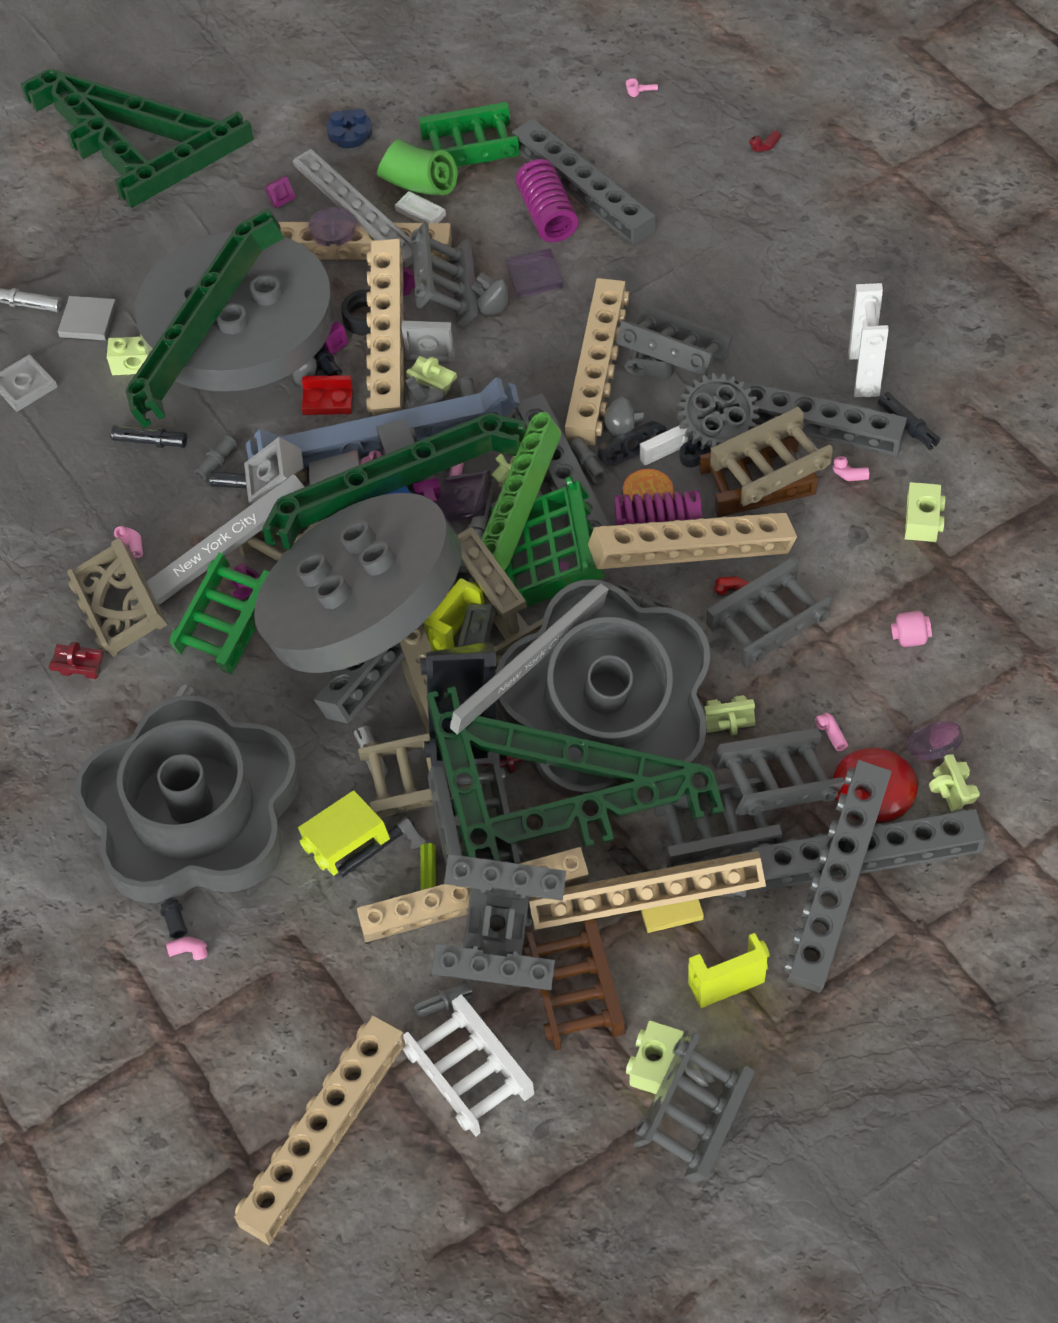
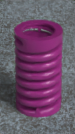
[515,159,578,242]
[614,490,702,526]

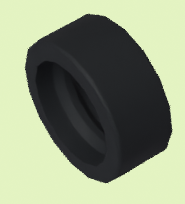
[341,289,387,335]

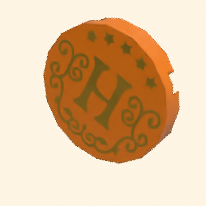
[622,469,674,502]

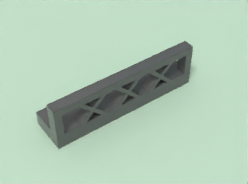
[458,604,496,647]

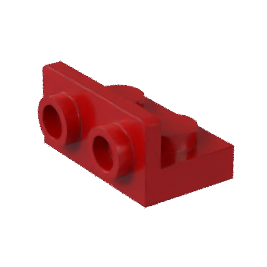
[302,375,354,415]

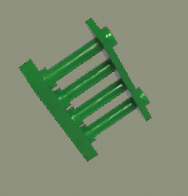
[418,102,519,167]
[169,552,269,675]

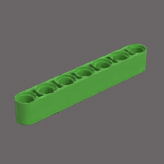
[481,412,561,570]

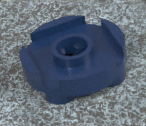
[327,109,372,148]

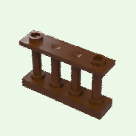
[700,436,818,518]
[523,919,625,1051]

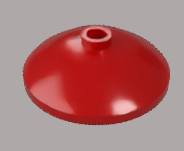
[833,748,918,823]

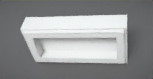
[395,191,446,223]
[640,425,688,465]

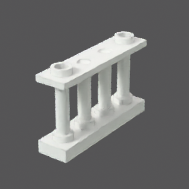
[848,283,888,397]
[403,994,534,1137]

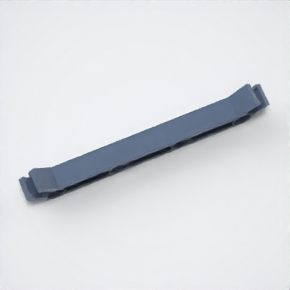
[246,377,520,468]

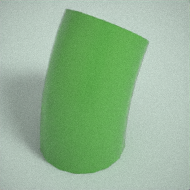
[377,138,458,195]

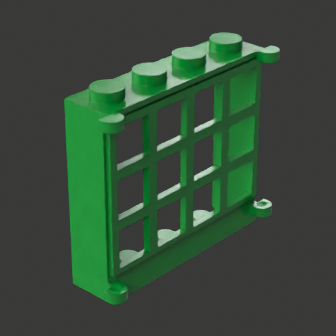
[491,476,605,608]

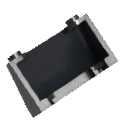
[420,642,500,767]

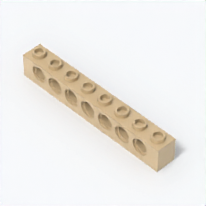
[278,222,452,261]
[366,239,404,416]
[565,278,629,446]
[588,513,797,569]
[357,847,589,943]
[529,851,766,930]
[234,1016,405,1246]

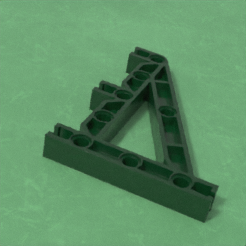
[20,69,254,209]
[426,687,724,861]

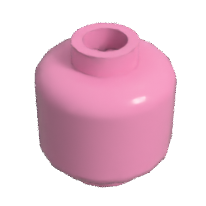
[891,610,932,647]

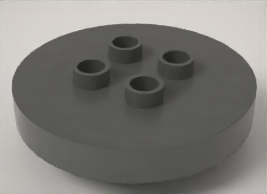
[135,231,334,391]
[254,493,462,673]

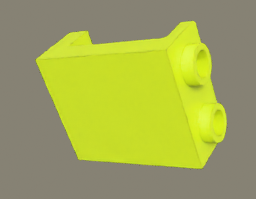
[423,578,484,651]
[298,790,390,876]
[688,933,770,1009]

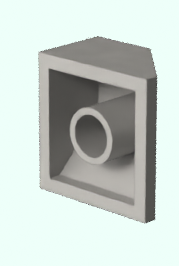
[244,437,304,504]

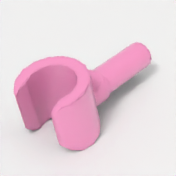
[626,78,658,97]

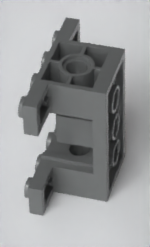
[431,854,566,990]

